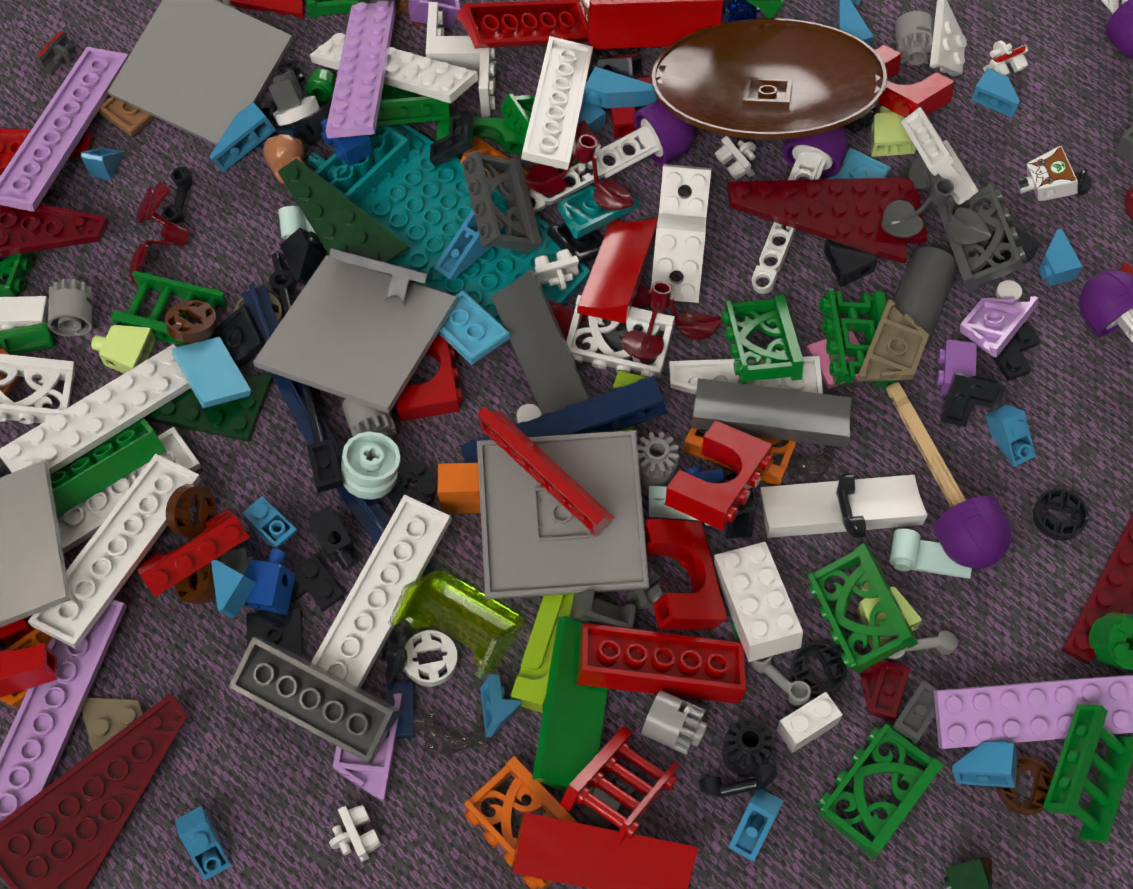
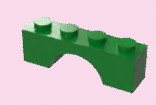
[436,116,524,154]

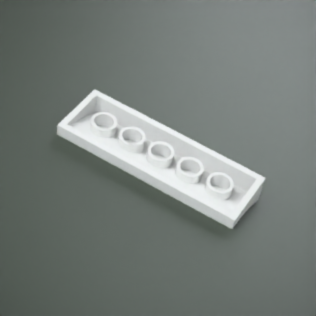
[760,475,927,538]

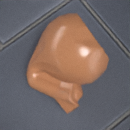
[263,134,306,184]

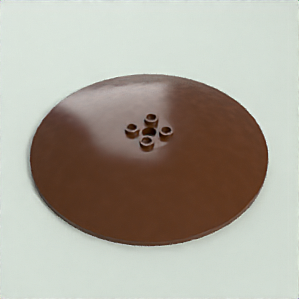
[652,18,887,139]

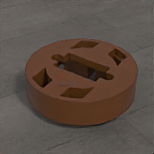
[165,300,217,343]
[166,484,217,538]
[175,558,219,605]
[996,756,1053,815]

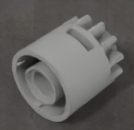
[895,11,934,66]
[48,279,93,337]
[342,399,397,440]
[637,432,679,490]
[641,690,708,755]

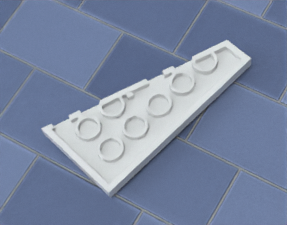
[669,356,823,395]

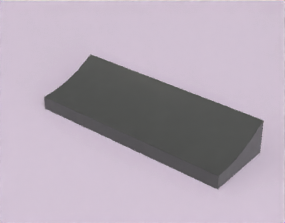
[491,269,591,415]
[692,378,851,448]
[229,637,402,763]

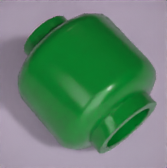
[306,68,336,103]

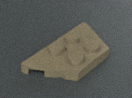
[857,299,929,381]
[81,698,144,752]

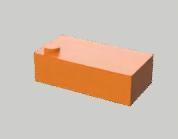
[437,463,481,514]

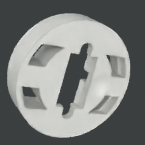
[273,96,320,126]
[404,630,457,687]

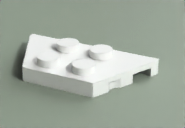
[930,0,967,77]

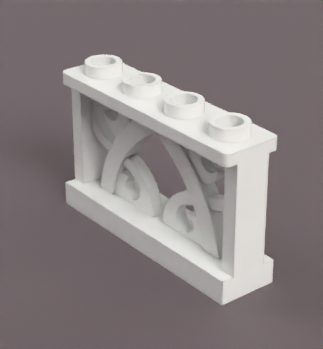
[901,107,978,205]
[566,295,675,379]
[0,354,75,424]

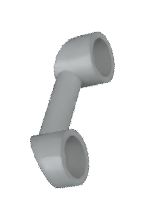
[884,630,958,662]
[750,656,811,706]

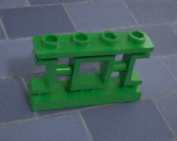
[819,289,897,388]

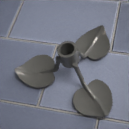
[881,155,991,246]

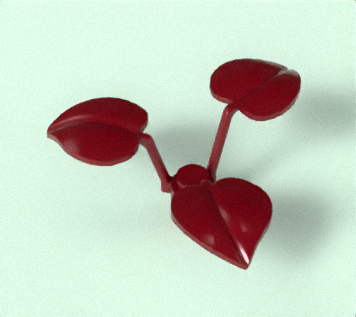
[524,120,634,210]
[129,182,190,284]
[622,281,722,360]

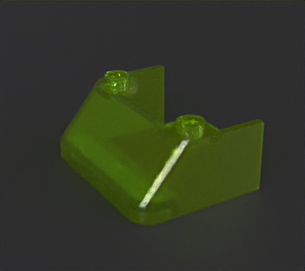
[388,571,525,679]

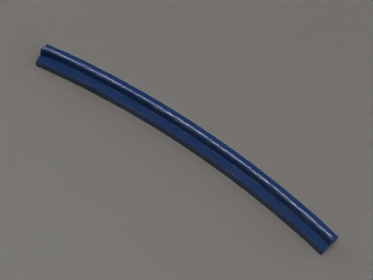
[242,284,434,586]

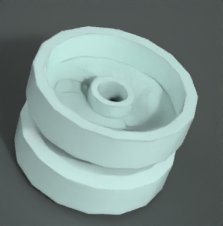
[341,431,400,500]

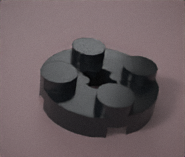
[388,460,438,507]

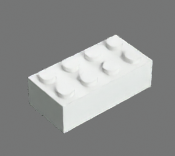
[714,542,803,662]

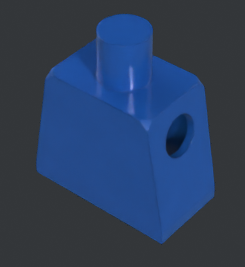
[244,549,295,615]

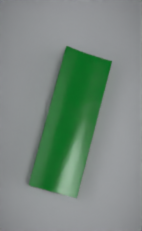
[50,417,166,517]
[532,616,608,793]

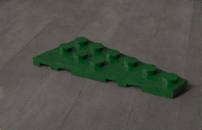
[277,158,411,271]
[144,374,273,442]

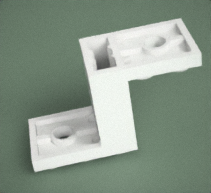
[426,2,496,118]
[651,164,711,303]

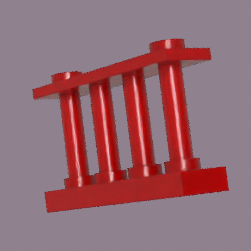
[560,726,680,846]

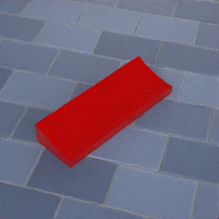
[456,0,588,49]
[586,0,723,49]
[577,218,658,324]
[477,407,615,537]
[577,623,746,703]
[511,812,699,889]

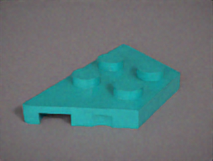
[558,186,639,239]

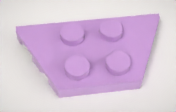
[960,297,1038,357]
[333,693,402,802]

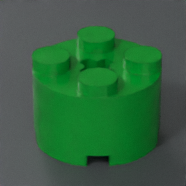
[1089,612,1133,670]

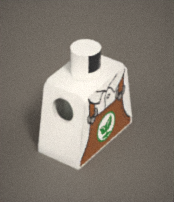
[1016,146,1078,201]

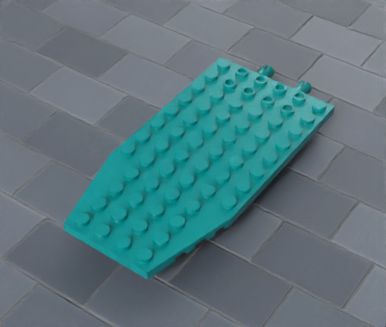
[307,124,590,328]

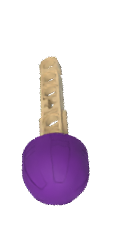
[886,381,1011,569]

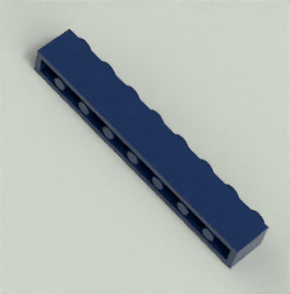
[460,376,667,463]

